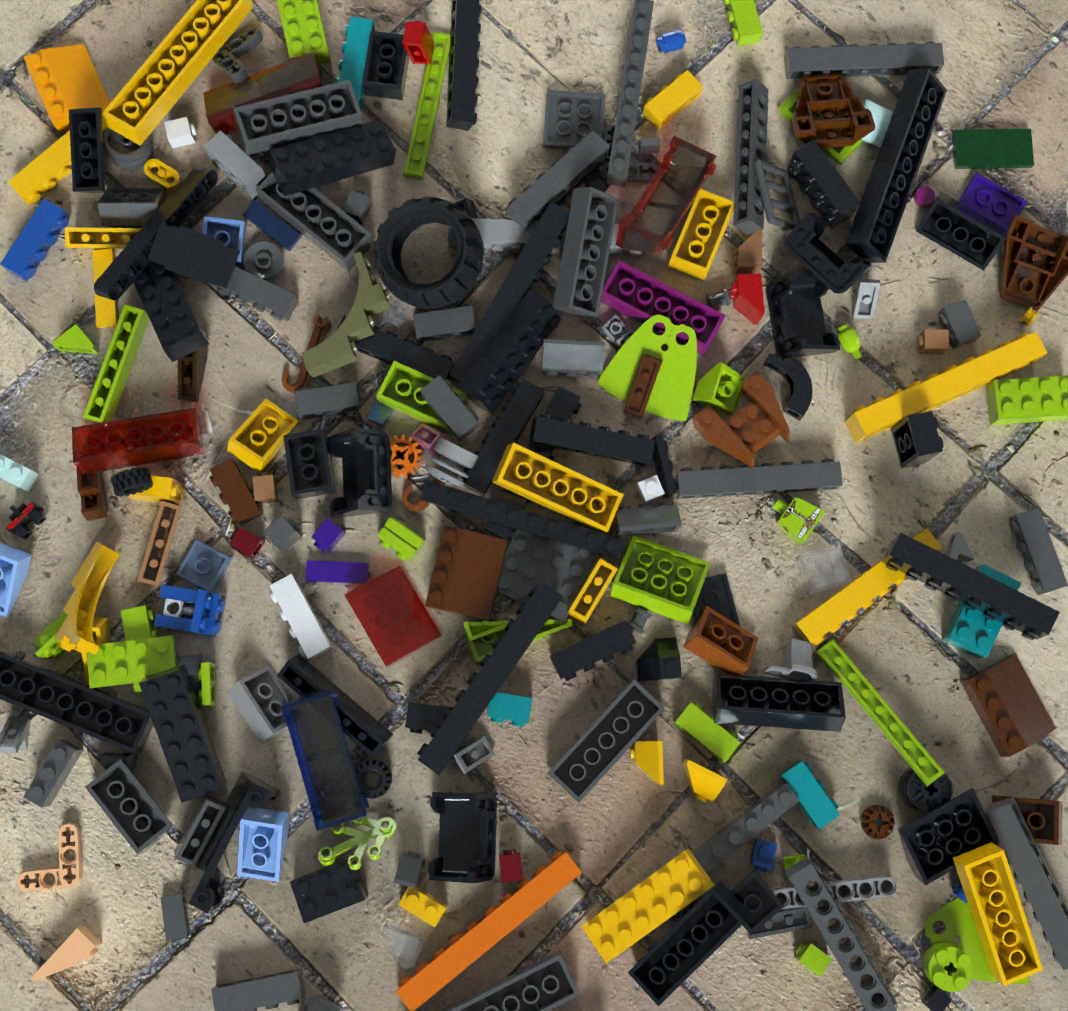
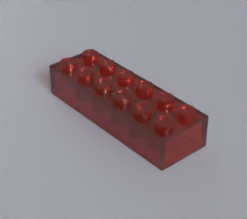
[72,407,204,475]

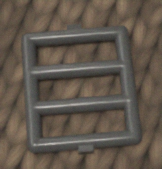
[754,160,800,231]

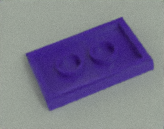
[958,172,1027,230]

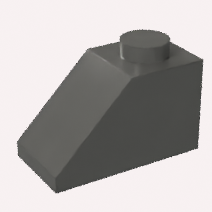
[393,851,424,888]

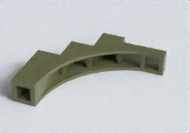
[301,251,392,378]

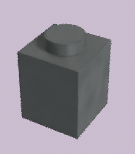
[343,190,372,225]

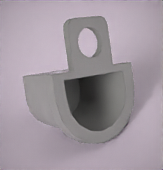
[763,639,817,680]

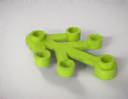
[318,811,397,870]

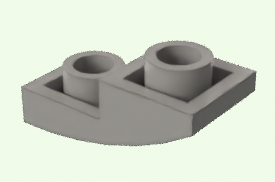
[600,314,634,349]

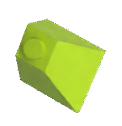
[693,362,745,415]

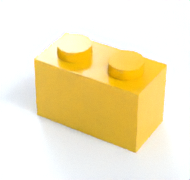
[398,886,447,928]

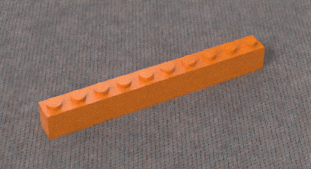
[396,850,582,1011]

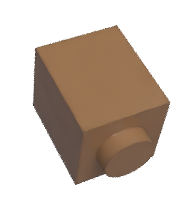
[916,329,949,355]
[252,472,279,504]

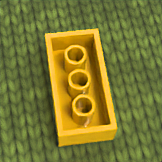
[668,189,734,281]

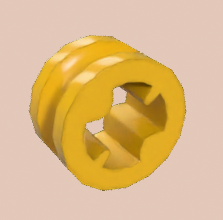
[1019,307,1039,327]

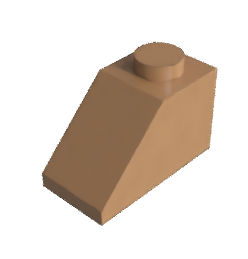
[732,230,763,274]

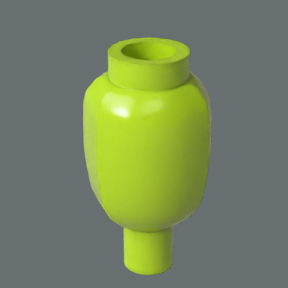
[838,324,862,360]

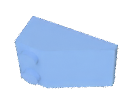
[0,543,32,617]
[237,806,290,882]

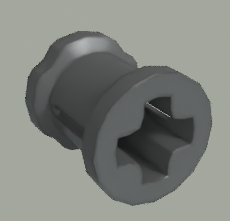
[706,288,731,309]
[627,607,652,634]

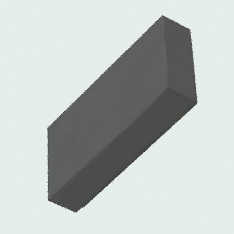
[160,893,189,941]

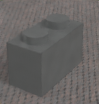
[938,300,981,349]
[263,515,302,553]

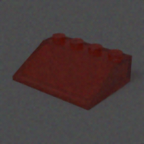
[345,566,442,668]

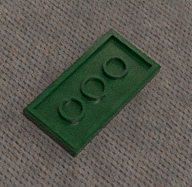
[952,129,1034,169]

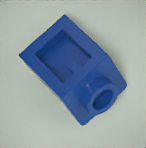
[749,838,778,873]

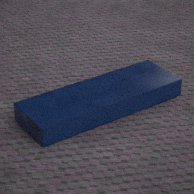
[243,200,302,251]

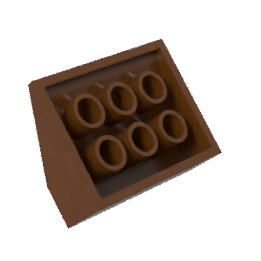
[425,525,508,621]
[960,654,1056,757]

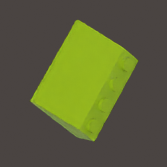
[610,535,711,624]

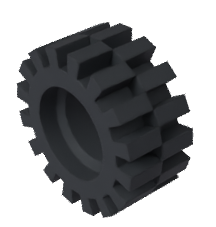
[111,467,153,497]
[352,760,392,799]

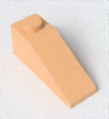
[31,925,102,982]

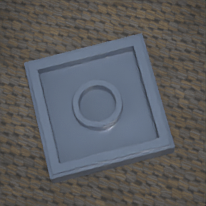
[175,539,233,593]

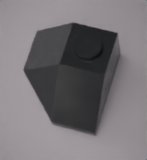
[636,637,682,681]

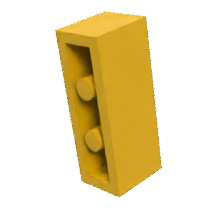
[643,70,703,130]
[568,558,618,624]

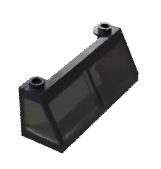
[180,771,280,914]

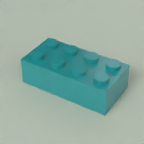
[942,564,1021,658]

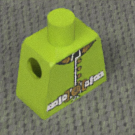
[772,497,826,545]

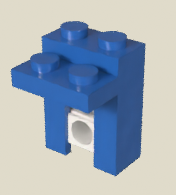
[154,585,226,637]

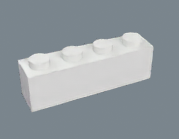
[269,574,333,660]

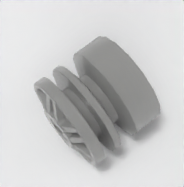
[424,437,479,488]

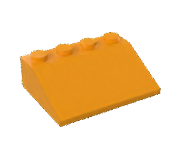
[24,44,111,134]

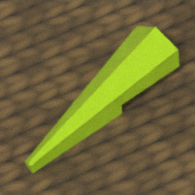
[463,619,573,664]

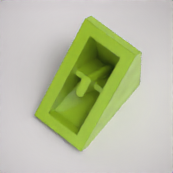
[53,324,99,354]

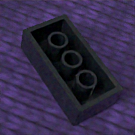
[787,139,860,229]

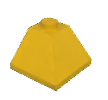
[629,741,664,785]
[682,759,727,803]

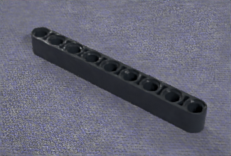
[94,166,218,301]

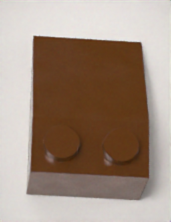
[991,795,1063,845]

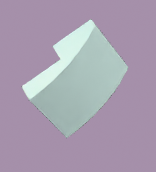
[861,99,893,149]

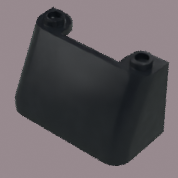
[784,213,873,294]
[766,271,840,358]
[328,427,392,518]
[428,792,497,883]

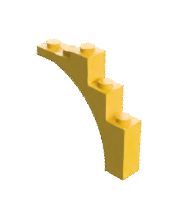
[55,541,120,655]

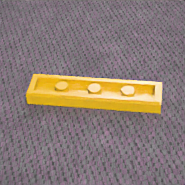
[92,249,118,328]

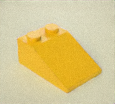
[227,398,299,473]

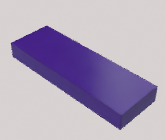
[305,560,369,584]

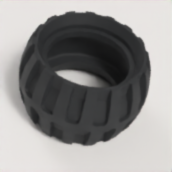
[373,197,484,308]

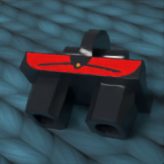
[6,501,47,539]

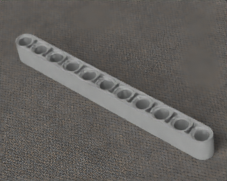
[668,875,897,922]

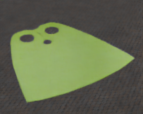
[597,314,697,421]
[925,898,1029,984]

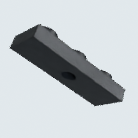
[651,434,678,499]

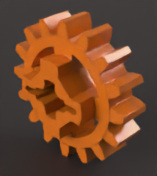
[389,435,423,479]

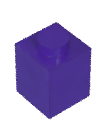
[311,518,345,552]

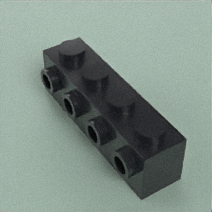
[549,620,636,681]

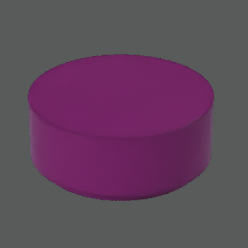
[914,186,935,207]

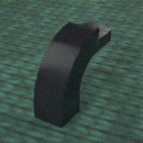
[763,353,813,421]

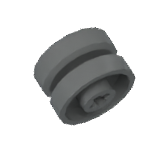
[103,127,153,171]

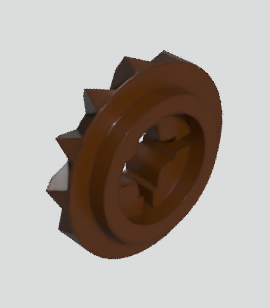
[861,805,896,839]

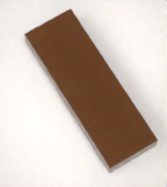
[623,354,663,418]

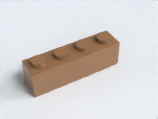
[135,501,182,586]

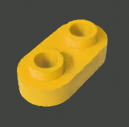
[144,159,181,190]

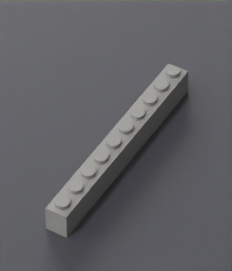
[448,218,647,257]

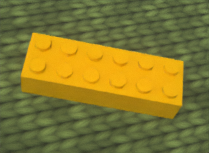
[492,443,624,532]
[953,842,1043,986]
[581,849,714,964]

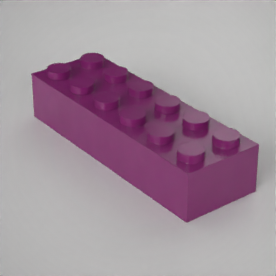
[601,260,726,356]

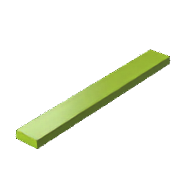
[403,32,450,180]
[816,639,945,786]

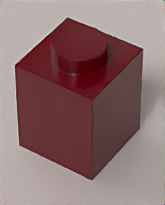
[229,527,265,559]
[499,849,523,883]

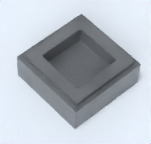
[639,137,661,154]

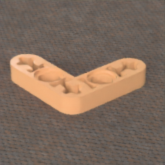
[17,823,83,891]

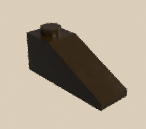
[178,345,207,402]

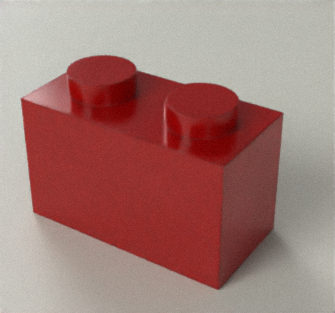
[403,21,434,64]

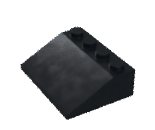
[898,788,999,885]

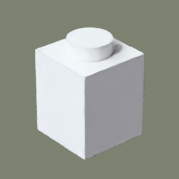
[164,117,197,148]
[636,475,665,504]

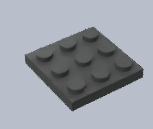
[543,90,605,149]

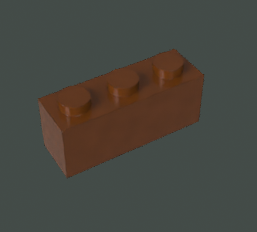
[209,458,263,526]

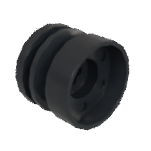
[898,768,953,812]

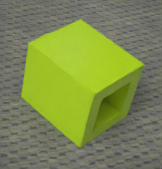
[795,940,832,977]

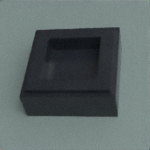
[585,169,611,193]

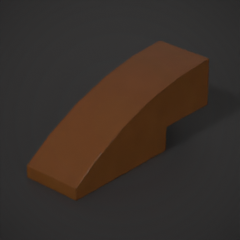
[76,453,108,521]

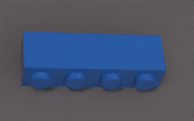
[0,199,70,282]

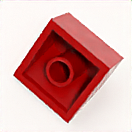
[728,273,765,325]

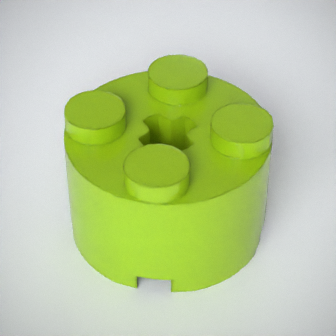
[922,943,973,992]

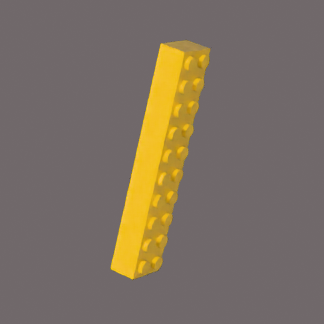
[102,0,253,146]
[845,332,1047,444]

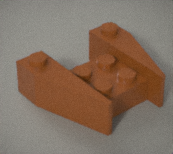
[693,371,790,468]

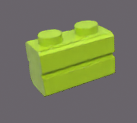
[377,516,426,562]

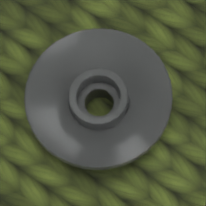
[243,241,283,280]

